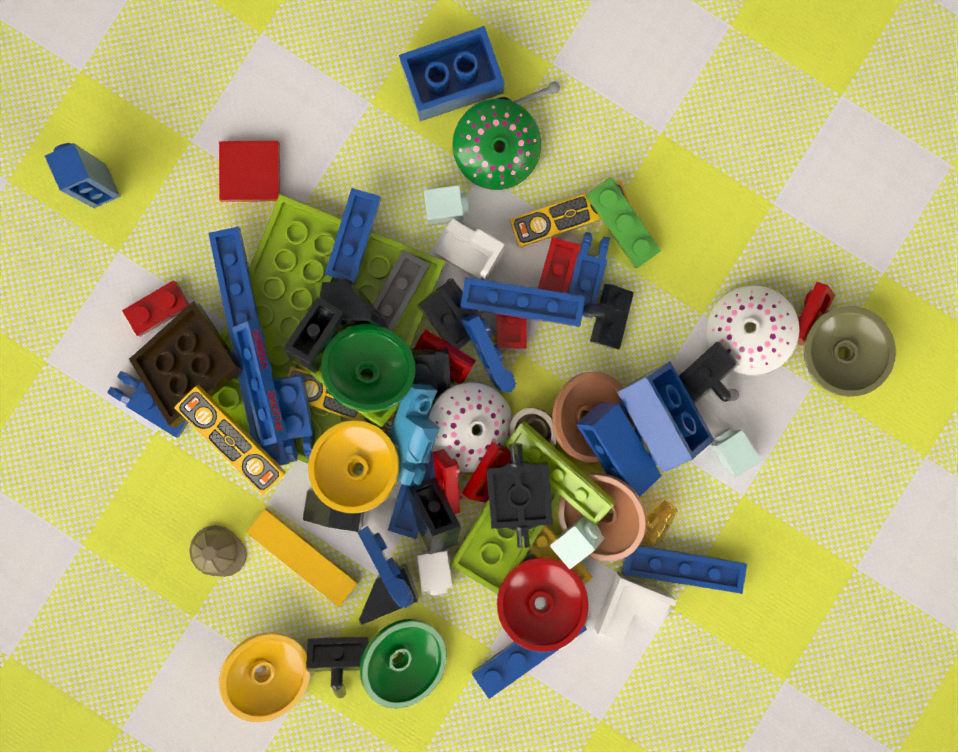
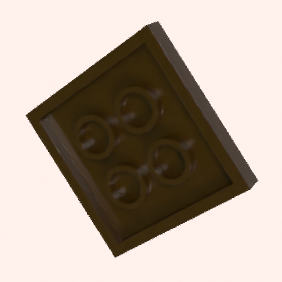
[129,301,243,428]

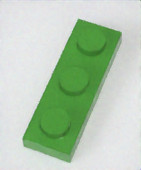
[585,177,661,268]

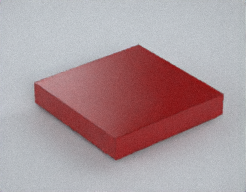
[219,141,280,202]

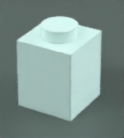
[423,185,469,225]
[710,428,762,477]
[550,516,605,569]

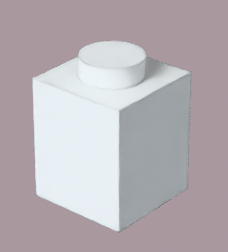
[417,548,453,595]

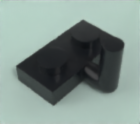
[583,284,634,350]
[679,342,740,404]
[306,637,369,698]

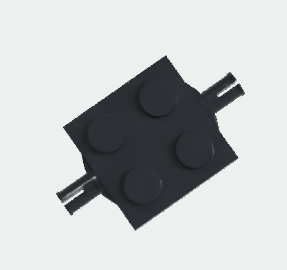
[486,443,553,548]

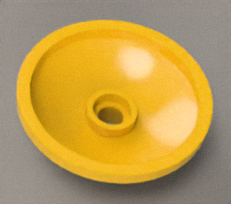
[308,421,399,513]
[219,632,310,722]

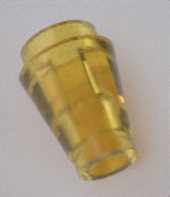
[643,500,678,546]

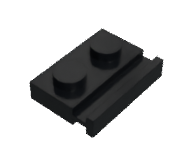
[417,278,482,349]
[411,348,451,404]

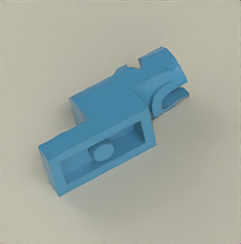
[388,384,440,485]

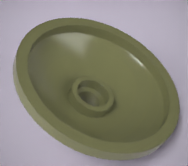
[803,306,896,397]

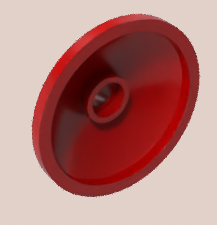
[497,558,589,652]

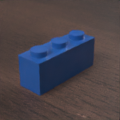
[45,143,121,208]
[576,402,662,497]

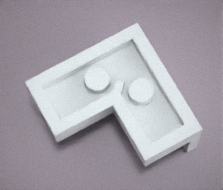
[436,218,505,281]
[594,573,677,641]

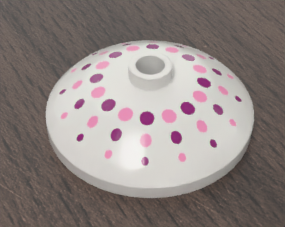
[707,286,799,375]
[427,382,513,472]

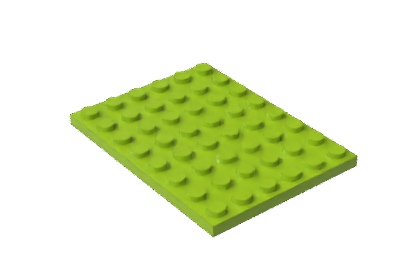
[212,194,445,475]

